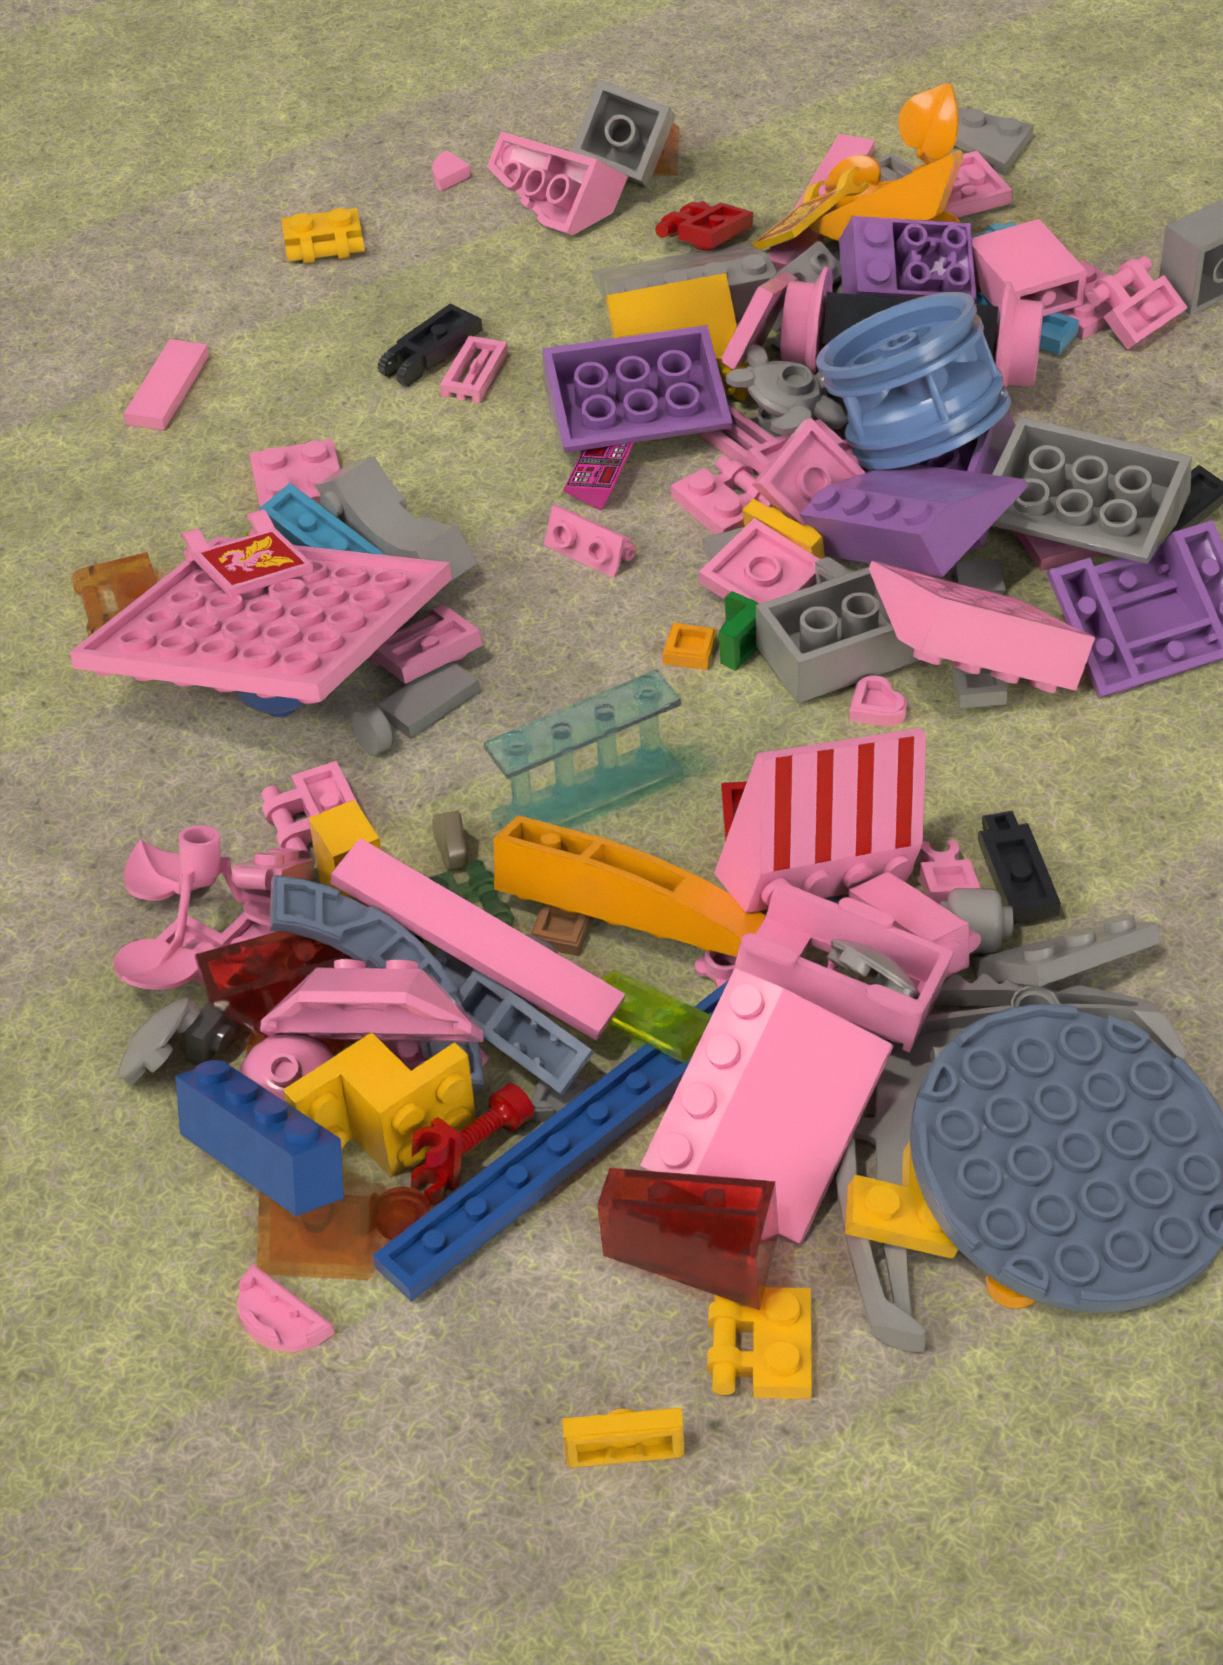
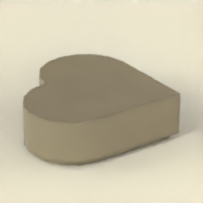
[432,810,468,870]

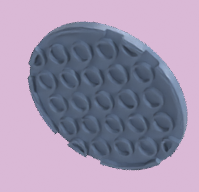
[910,1004,1223,1313]

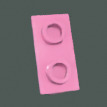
[544,504,636,578]

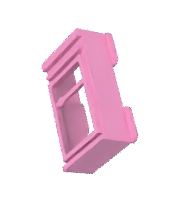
[733,880,954,1053]

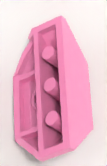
[260,959,483,1042]

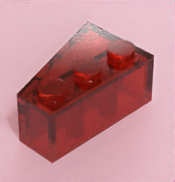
[597,1168,779,1310]

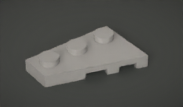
[954,107,1033,176]
[972,914,1161,987]

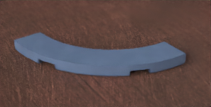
[270,875,484,1091]

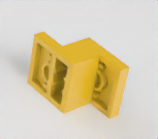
[283,1032,476,1177]

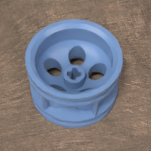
[816,292,1011,470]

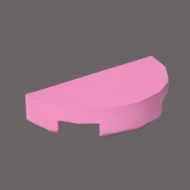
[237,1264,335,1352]

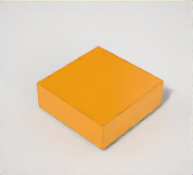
[662,623,717,670]

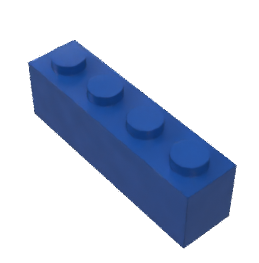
[176,1060,344,1216]

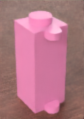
[849,871,981,978]

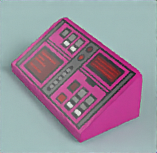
[563,442,634,510]

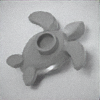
[726,344,849,435]

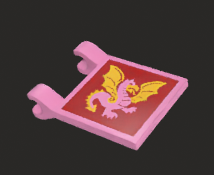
[181,509,314,597]

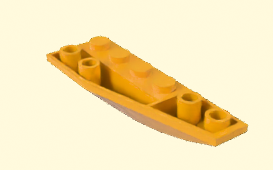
[494,815,766,957]

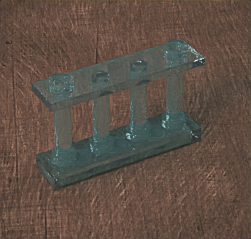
[484,669,684,832]

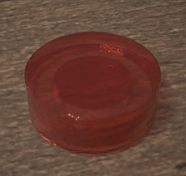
[374,1186,430,1240]

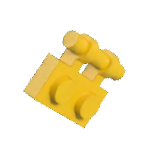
[281,208,365,264]
[706,1283,812,1399]

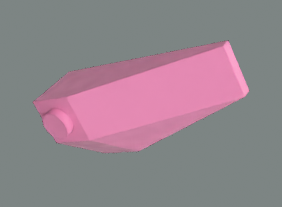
[487,132,628,236]

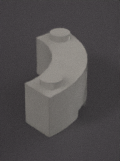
[315,456,478,583]

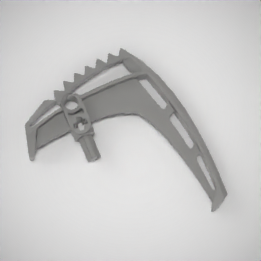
[835,973,1186,1352]

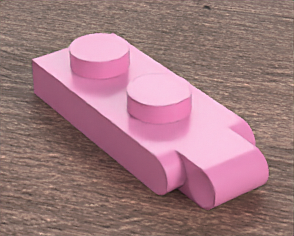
[232,848,315,890]

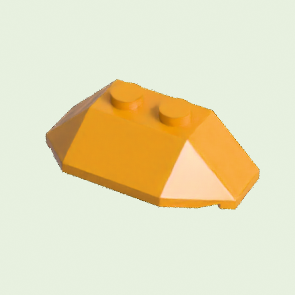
[810,149,964,241]

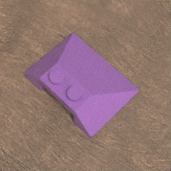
[1046,520,1223,699]

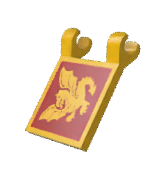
[751,167,869,250]

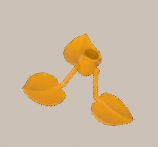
[825,83,961,223]

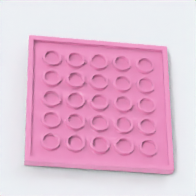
[70,536,452,704]

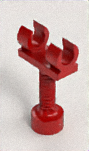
[410,1083,534,1205]

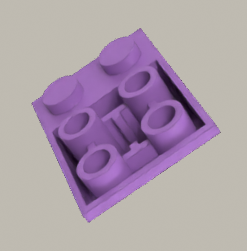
[839,216,976,300]

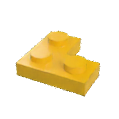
[845,1141,959,1259]

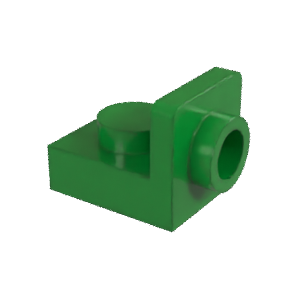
[718,591,760,671]

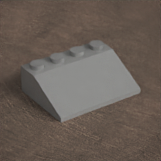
[593,242,777,323]
[991,417,1192,564]

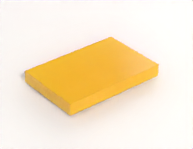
[605,273,737,359]

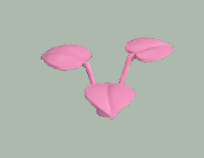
[114,825,271,990]

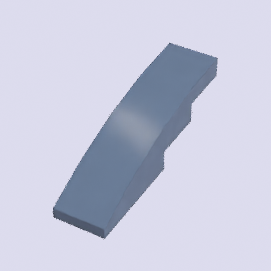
[434,948,594,1095]

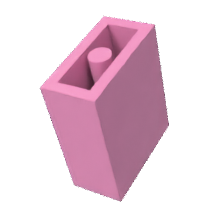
[972,219,1087,316]

